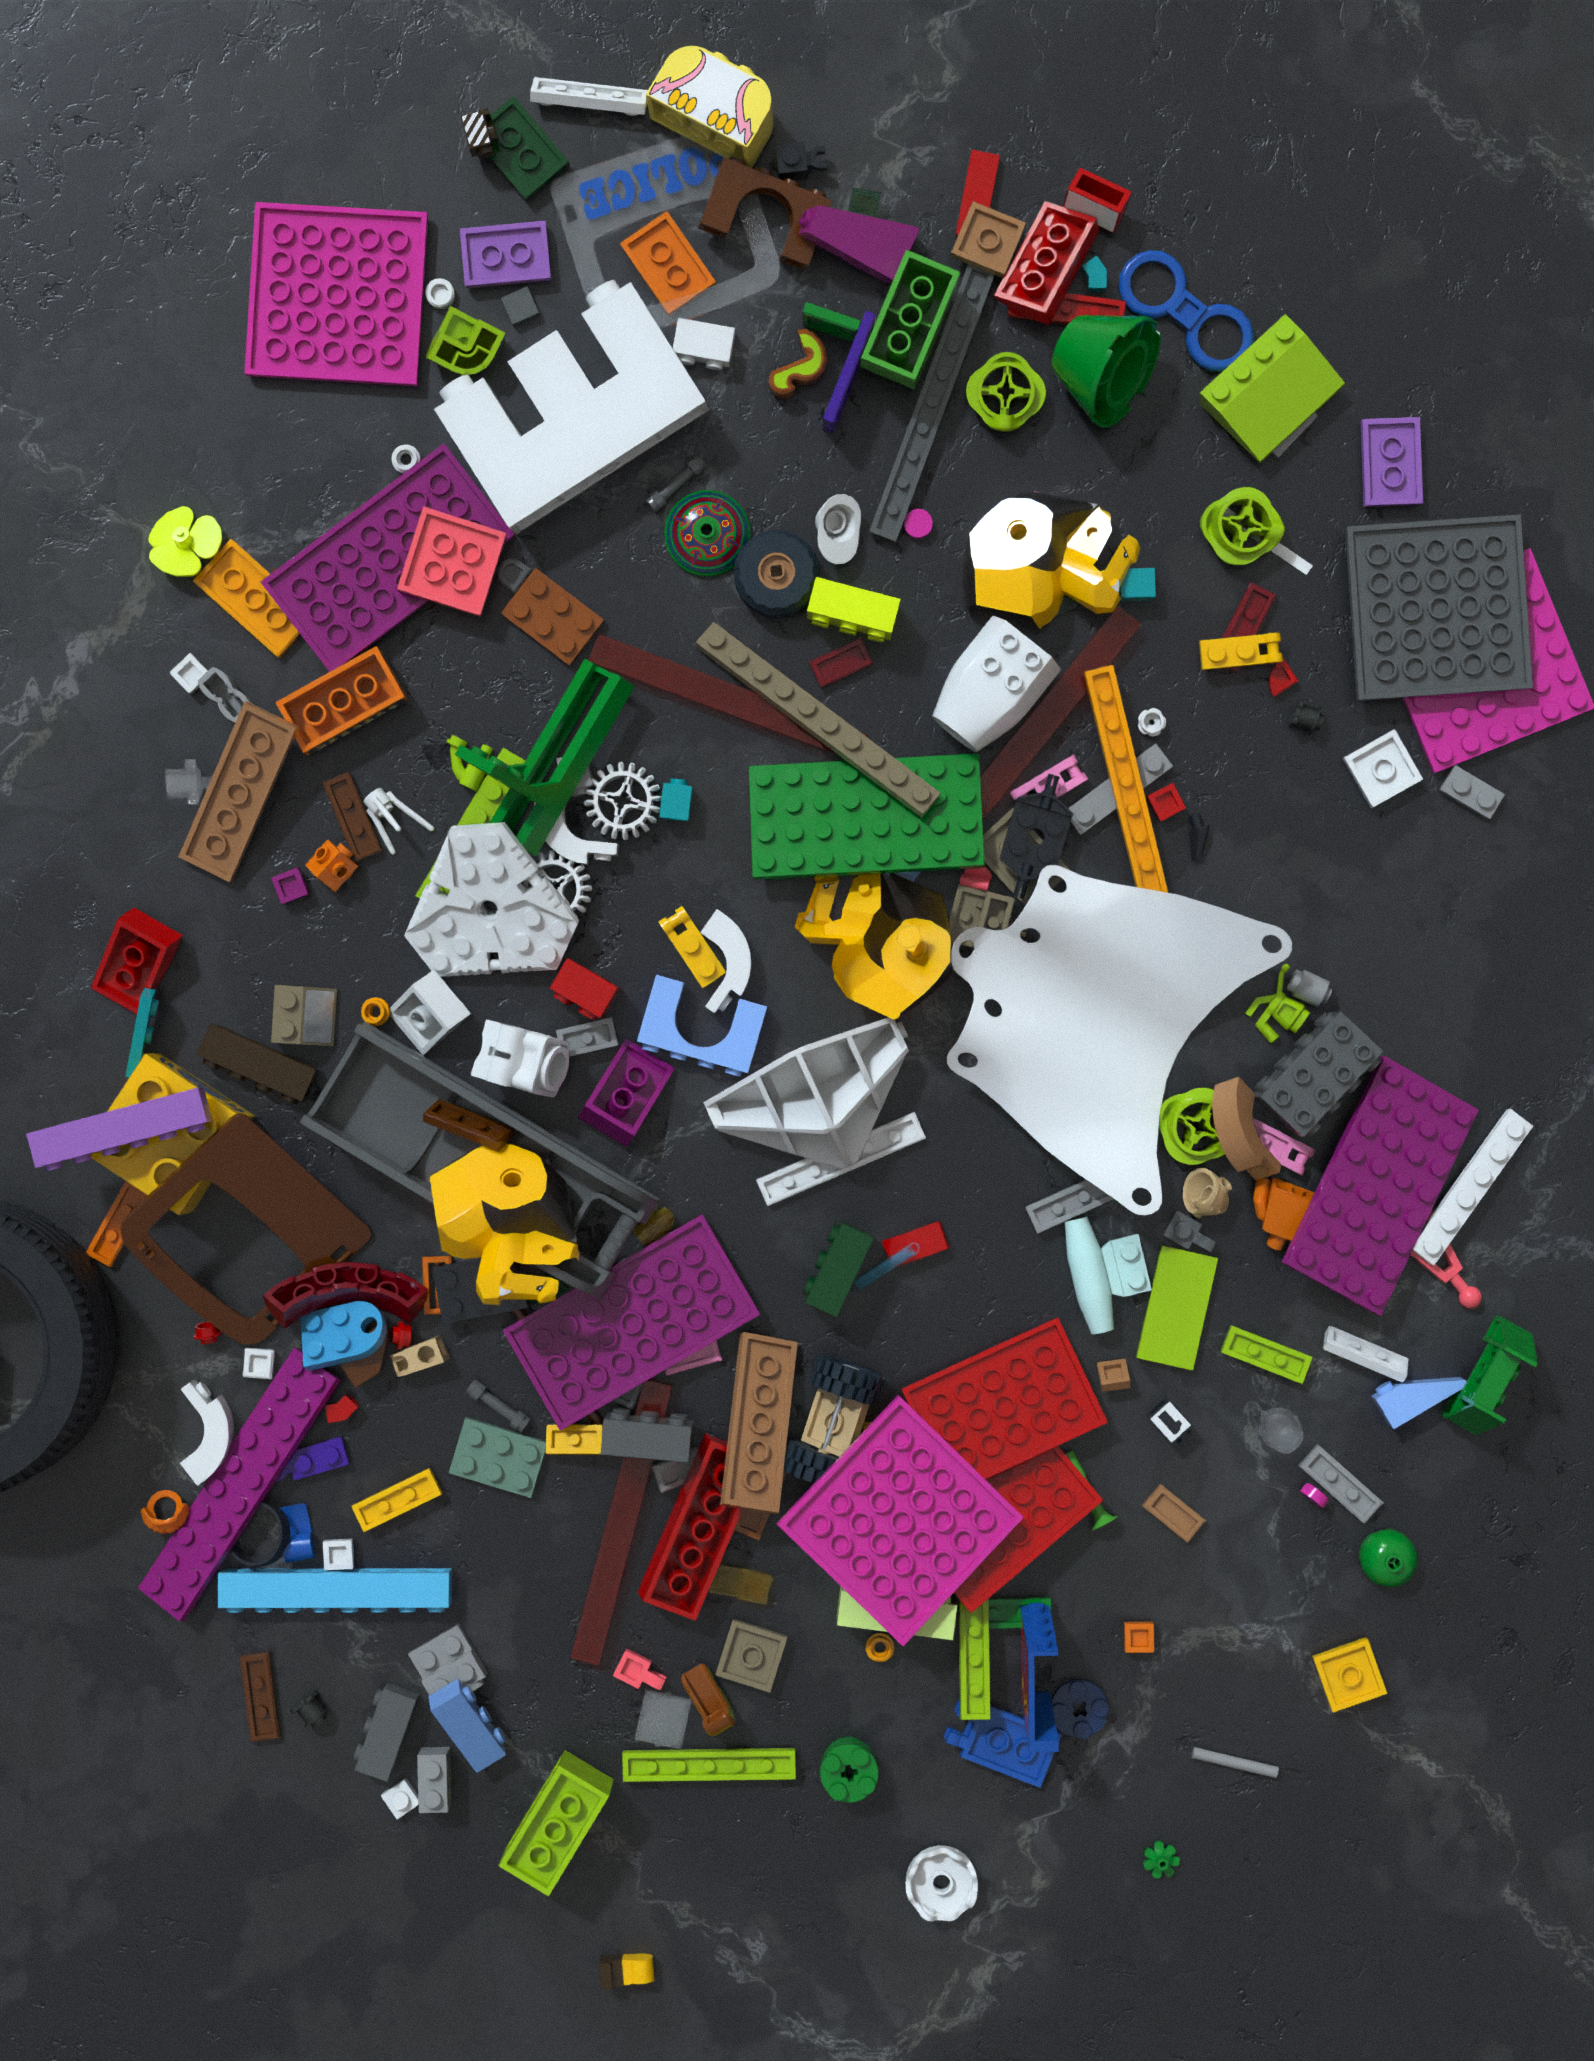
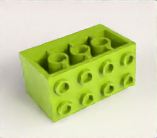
[499,1750,614,1896]

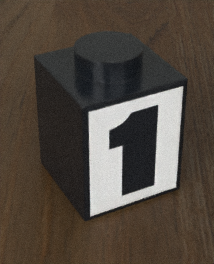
[1145,1396,1193,1445]

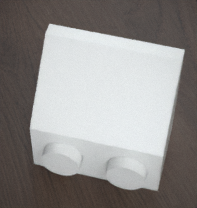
[390,970,471,1055]

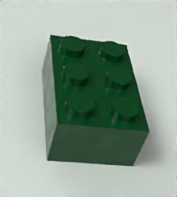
[802,1220,874,1317]

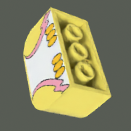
[646,46,773,168]

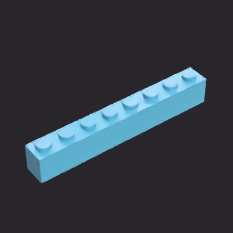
[218,1568,452,1613]

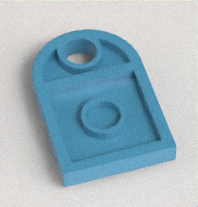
[301,1301,387,1371]

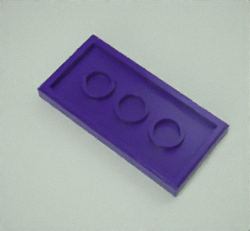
[823,310,876,433]

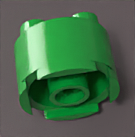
[820,1737,878,1803]

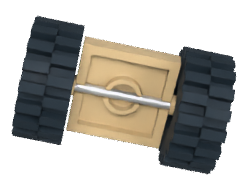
[784,1354,886,1483]

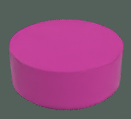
[904,509,933,539]
[1299,1483,1329,1509]

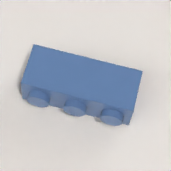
[429,1679,507,1773]

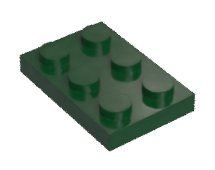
[487,96,570,201]

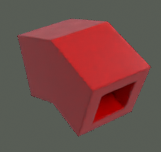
[325,1393,360,1423]

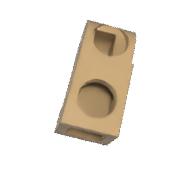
[389,1335,450,1377]

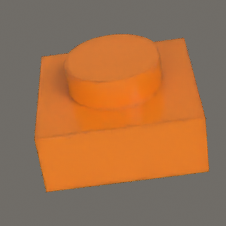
[1124,1621,1154,1653]

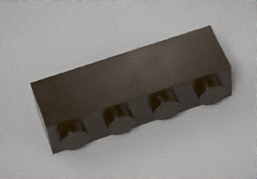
[196,1023,320,1104]

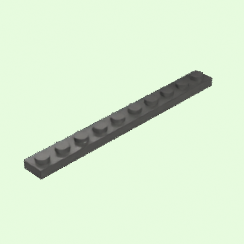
[869,264,995,543]

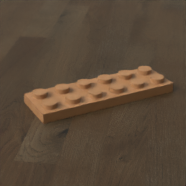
[178,701,299,882]
[720,1332,798,1514]

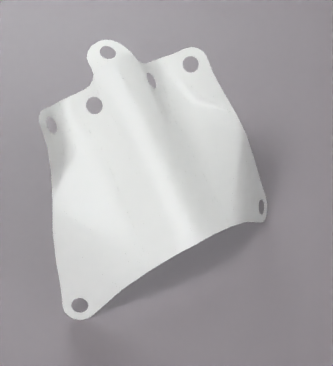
[947,865,1292,1215]

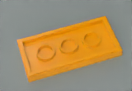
[193,539,301,659]

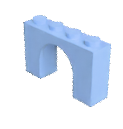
[637,975,767,1077]

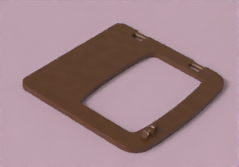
[120,1113,371,1345]

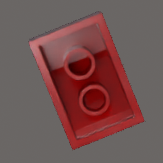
[91,907,183,1014]

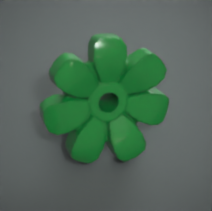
[1143,1840,1180,1879]

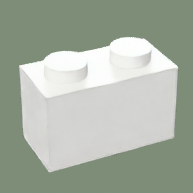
[673,318,735,370]

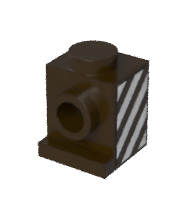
[460,108,497,158]

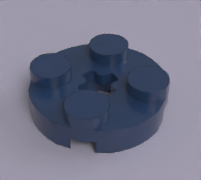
[1051,1679,1109,1739]

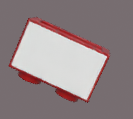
[1063,168,1132,233]

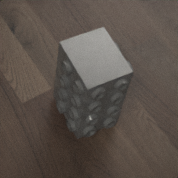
[1254,1011,1384,1137]

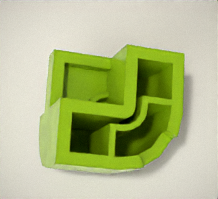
[426,306,505,375]

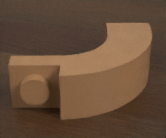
[1212,1077,1281,1180]

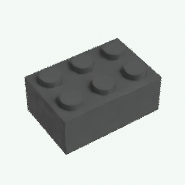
[601,1408,694,1462]

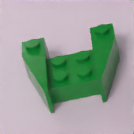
[1440,1315,1538,1435]

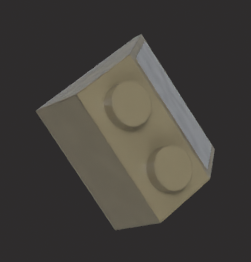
[271,985,338,1046]

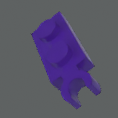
[275,1436,350,1482]

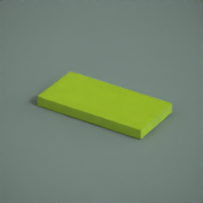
[1136,1245,1218,1370]

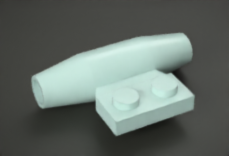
[1065,1217,1152,1335]

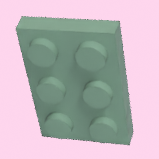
[449,1417,546,1498]

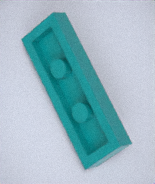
[125,988,159,1078]

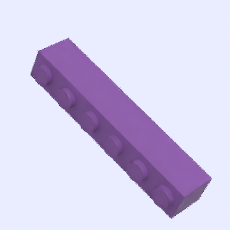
[26,1087,213,1172]

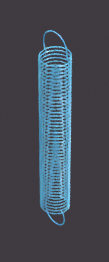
[850,1243,919,1293]

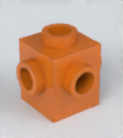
[305,840,358,892]

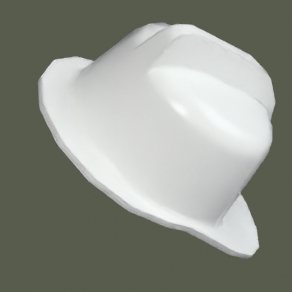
[815,494,861,564]

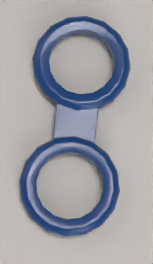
[1118,250,1254,372]

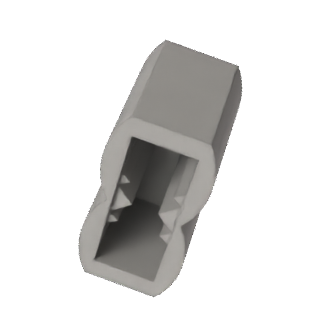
[198,667,255,723]

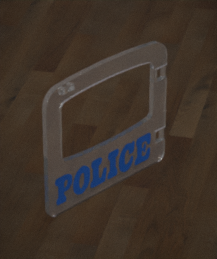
[550,136,780,329]

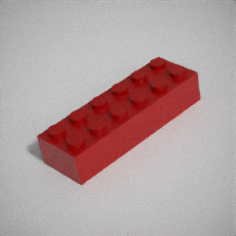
[638,1433,743,1621]

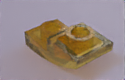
[708,1564,772,1604]

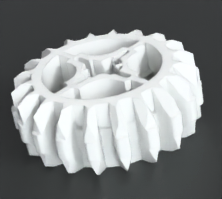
[584,762,662,840]
[521,850,592,919]

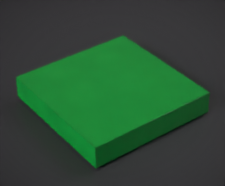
[803,302,861,343]

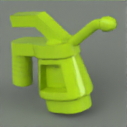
[1245,964,1310,1043]

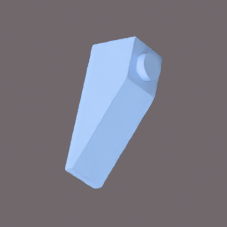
[1371,1377,1466,1429]

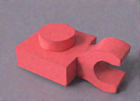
[613,1649,667,1690]

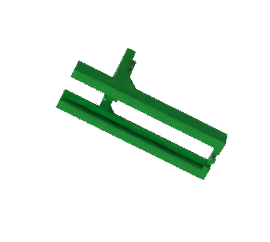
[455,659,635,856]

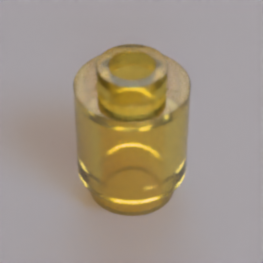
[633,1205,676,1247]

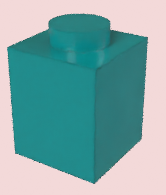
[1118,568,1156,602]
[659,779,693,822]

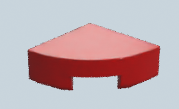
[1268,658,1298,697]

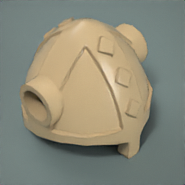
[1183,1168,1232,1218]

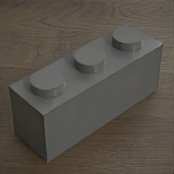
[353,1683,420,1782]

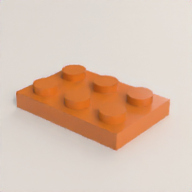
[620,211,716,317]

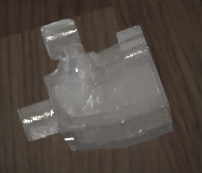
[164,759,212,805]

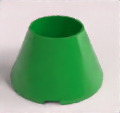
[1052,315,1161,428]

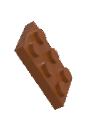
[501,568,604,666]

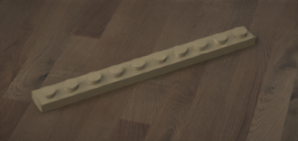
[695,622,941,818]

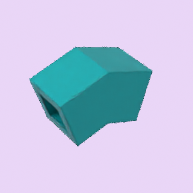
[1081,256,1107,292]

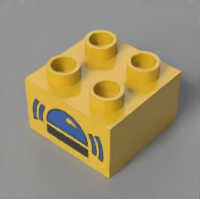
[91,1053,255,1215]

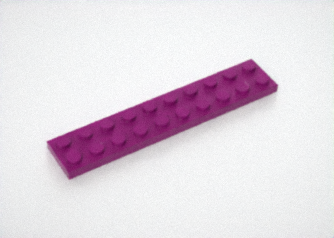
[138,1347,341,1621]

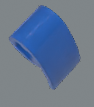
[280,1503,316,1563]

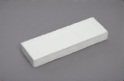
[1323,1326,1409,1383]

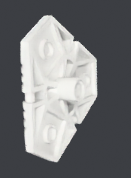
[404,822,579,977]

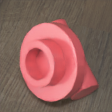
[960,867,992,891]

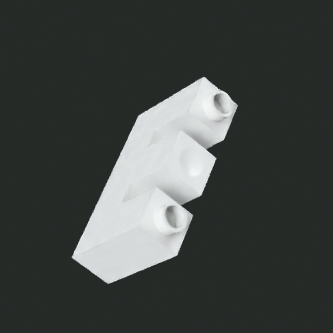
[434,280,709,534]

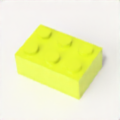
[807,577,900,643]

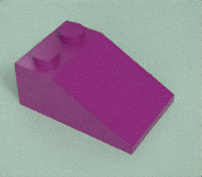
[577,1039,675,1147]

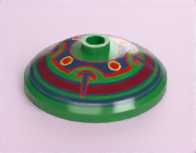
[664,490,750,577]

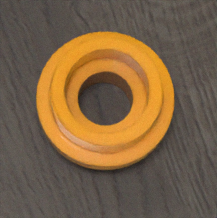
[361,997,390,1026]
[866,1633,894,1662]

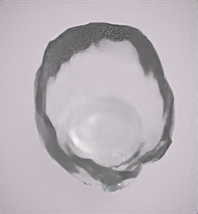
[1258,1407,1303,1454]

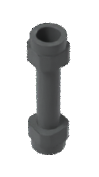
[645,454,707,513]
[465,1379,531,1432]

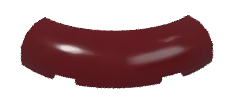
[263,1262,428,1329]

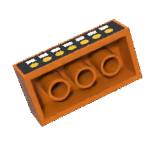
[275,646,409,756]

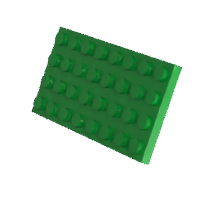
[749,753,985,880]

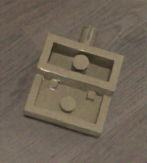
[949,884,1028,948]

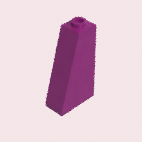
[798,205,920,284]

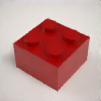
[550,958,621,1020]

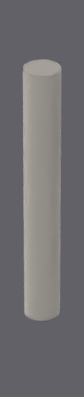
[1192,1747,1279,1778]

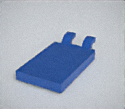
[943,1700,1062,1788]

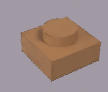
[1097,1359,1131,1392]

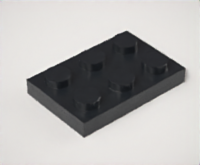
[432,1258,529,1324]

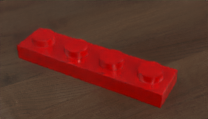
[1007,293,1126,325]

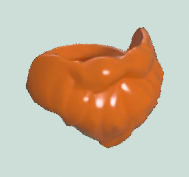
[140,1490,190,1534]

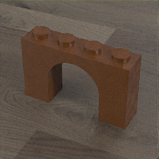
[697,156,832,271]

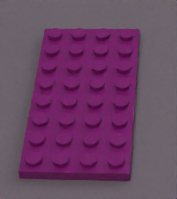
[261,443,515,672]
[1281,1056,1479,1316]
[502,1214,760,1431]

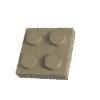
[715,1618,788,1692]

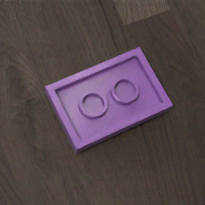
[460,221,552,289]
[1360,417,1423,507]

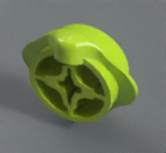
[966,352,1046,432]
[1200,487,1285,566]
[1159,1088,1225,1165]

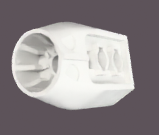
[932,616,1061,752]

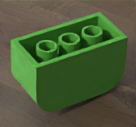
[860,250,960,389]

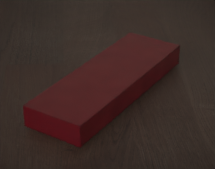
[1222,582,1276,673]

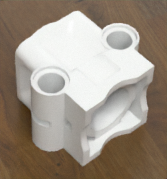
[471,1019,570,1097]

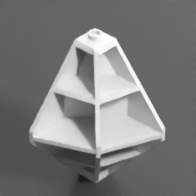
[703,1017,909,1169]

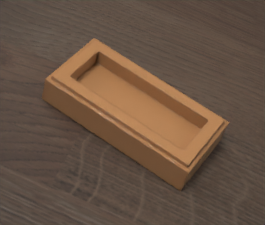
[1142,1483,1206,1543]

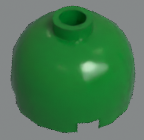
[1358,1528,1418,1588]

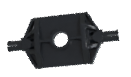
[999,774,1073,899]

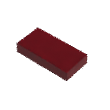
[809,638,873,689]

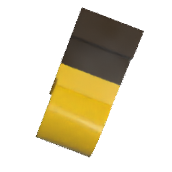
[599,1953,655,1990]

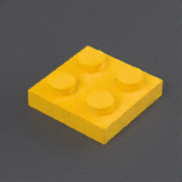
[1312,1637,1387,1713]

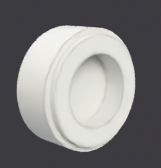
[425,278,455,309]

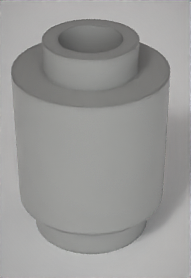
[1287,969,1332,1007]

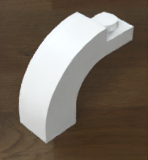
[534,802,619,865]
[700,909,752,1013]
[180,1379,234,1486]

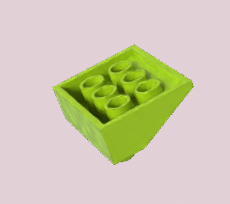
[1200,314,1345,463]

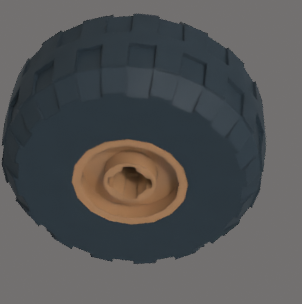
[734,530,820,618]

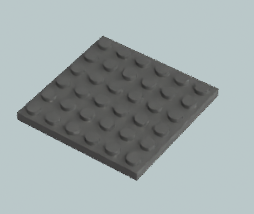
[1345,514,1533,701]

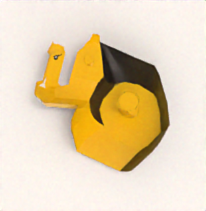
[963,491,1141,629]
[795,873,953,1020]
[429,1143,580,1305]

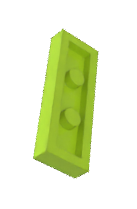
[1220,1325,1313,1384]

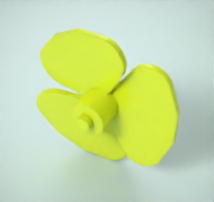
[148,506,223,577]

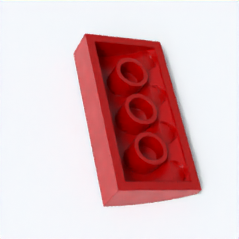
[994,201,1099,325]

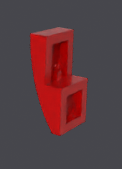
[882,1221,950,1267]

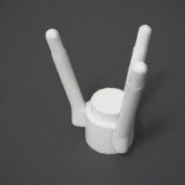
[363,787,434,855]

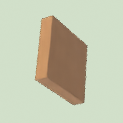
[950,201,1026,278]

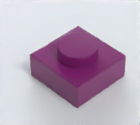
[271,867,310,905]

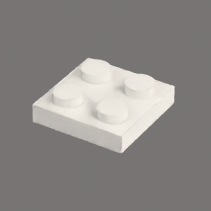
[1342,729,1423,808]

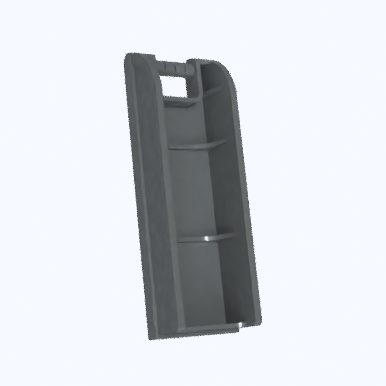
[300,1022,661,1299]

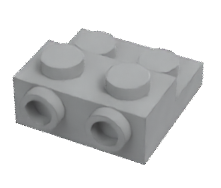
[408,1623,488,1696]

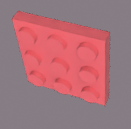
[397,506,507,617]

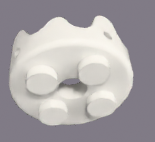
[905,1845,978,1922]

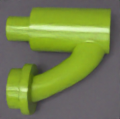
[446,735,493,792]

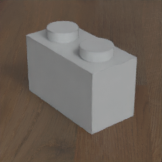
[417,1747,452,1813]

